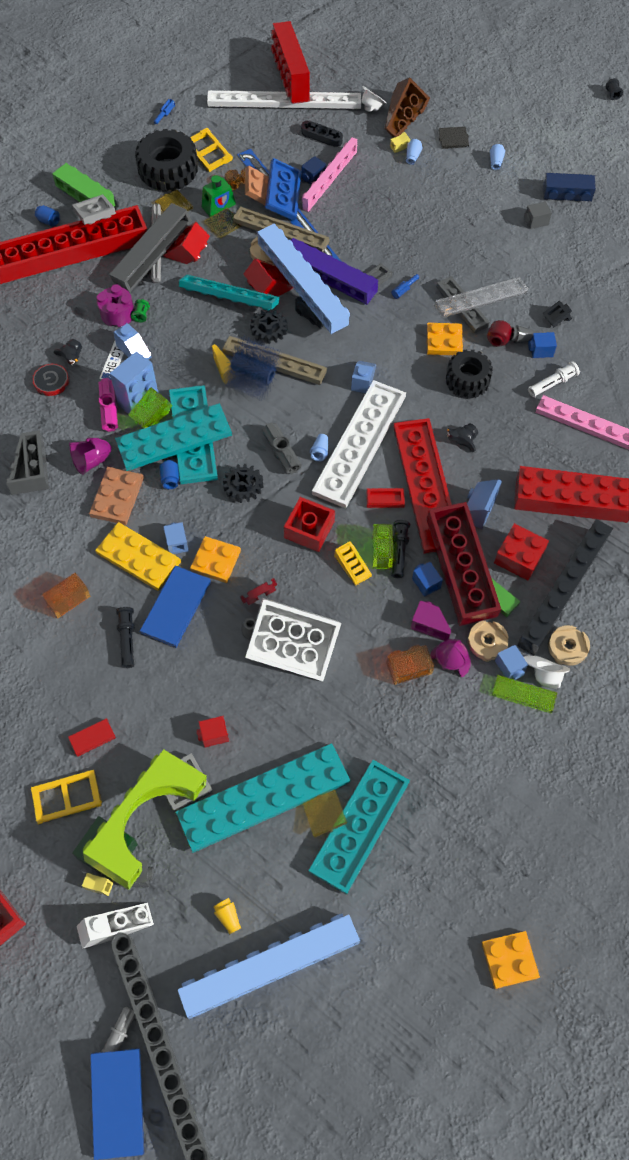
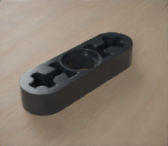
[301,121,343,147]

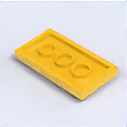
[95,522,181,591]

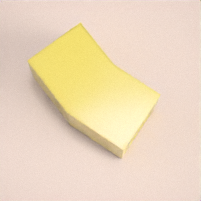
[390,132,410,153]
[82,873,114,896]

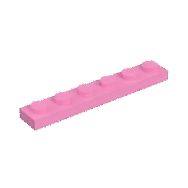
[302,137,358,212]
[535,395,629,450]

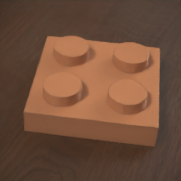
[245,166,269,205]

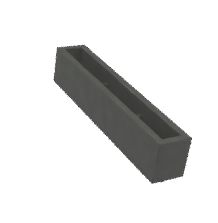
[109,203,192,293]

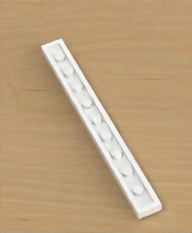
[207,91,361,109]

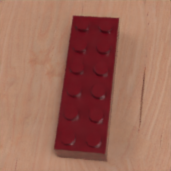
[426,502,502,626]

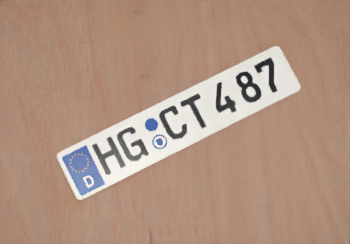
[100,326,124,380]

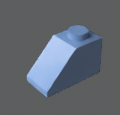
[114,323,152,360]
[351,361,376,394]

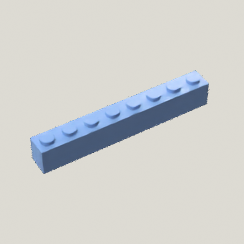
[257,224,350,334]
[178,914,360,1019]

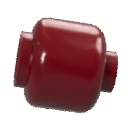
[487,320,512,347]

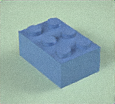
[110,351,159,418]

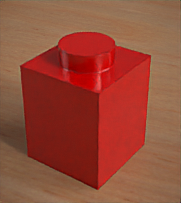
[196,716,229,747]

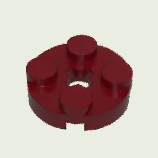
[240,578,278,606]

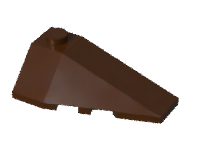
[385,77,430,138]

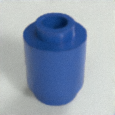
[35,205,60,227]
[160,460,179,489]

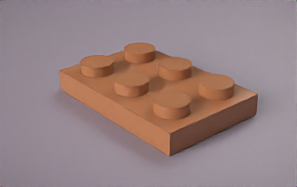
[89,467,144,525]

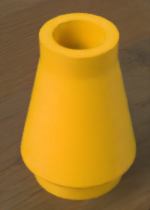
[213,898,241,935]

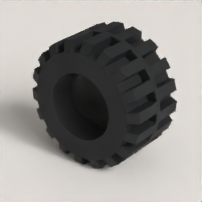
[446,349,493,399]

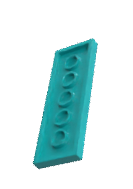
[169,385,218,485]
[115,403,232,471]
[308,760,410,895]

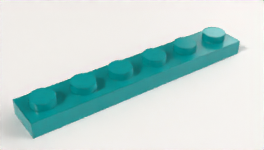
[179,275,279,310]

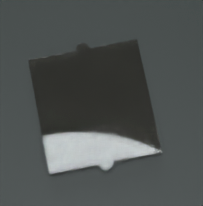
[438,127,469,149]

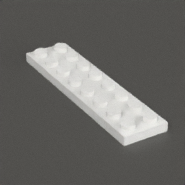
[312,380,406,508]

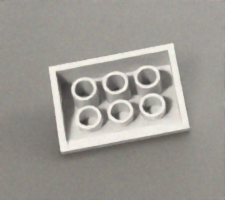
[245,598,341,681]

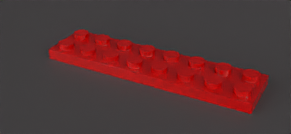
[393,418,452,554]

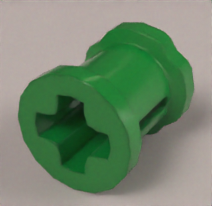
[131,299,150,323]

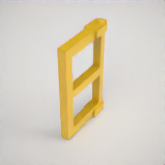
[190,128,233,172]
[31,770,102,824]

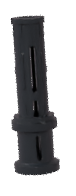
[391,520,411,578]
[116,607,135,668]

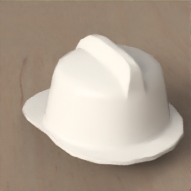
[361,86,386,112]
[524,655,570,689]

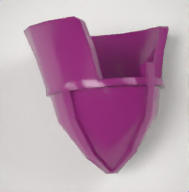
[69,437,112,475]
[429,639,471,677]

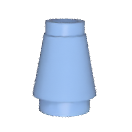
[406,139,422,165]
[489,144,505,170]
[310,434,328,461]

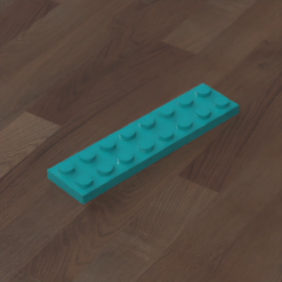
[176,743,350,853]

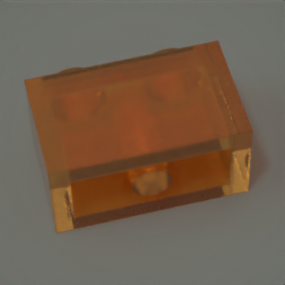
[42,573,90,618]
[386,645,434,685]

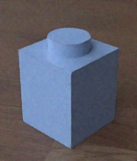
[164,522,189,554]
[495,645,528,681]

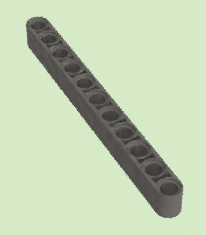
[111,933,213,1160]

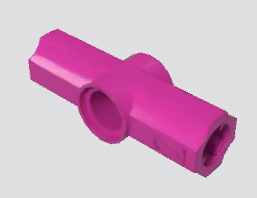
[98,378,118,432]

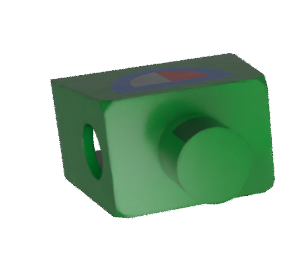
[201,175,236,218]

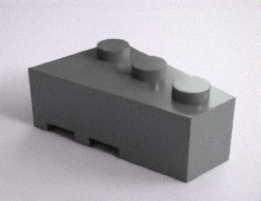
[6,430,49,495]

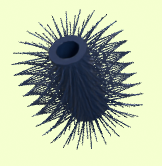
[223,336,282,401]

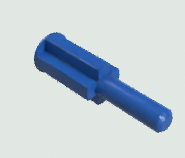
[154,99,175,124]
[391,274,419,299]

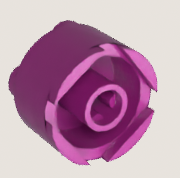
[97,284,134,327]

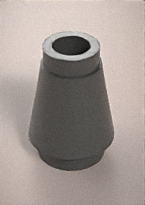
[510,325,537,343]

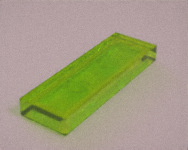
[492,675,557,713]

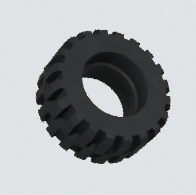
[135,129,198,191]

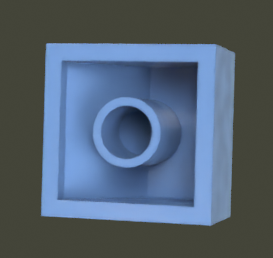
[467,479,502,529]

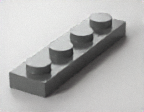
[436,276,490,334]

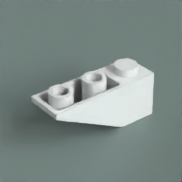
[77,903,154,949]

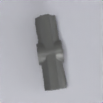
[262,422,301,474]

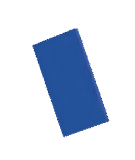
[265,158,301,221]
[140,565,211,648]
[91,1048,144,1160]

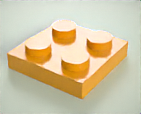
[427,323,463,355]
[190,536,241,583]
[482,931,540,989]

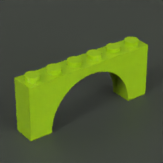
[83,749,207,890]

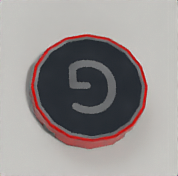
[33,364,69,396]

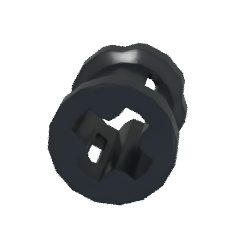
[605,78,624,100]

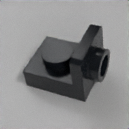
[543,300,572,328]

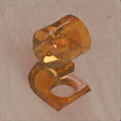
[225,166,253,190]

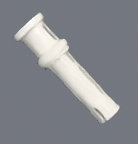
[528,361,580,397]

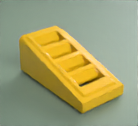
[212,344,236,384]
[334,541,372,586]

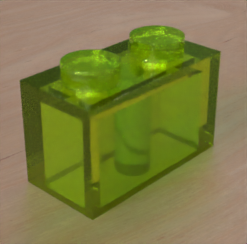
[128,387,173,429]
[372,524,393,569]

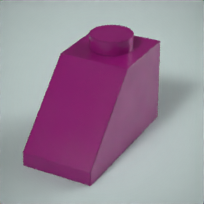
[410,600,451,641]

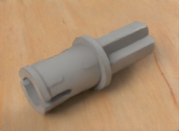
[102,1007,135,1052]

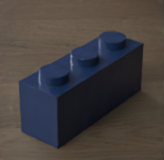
[543,173,596,201]

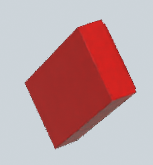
[366,488,405,508]
[68,718,116,757]

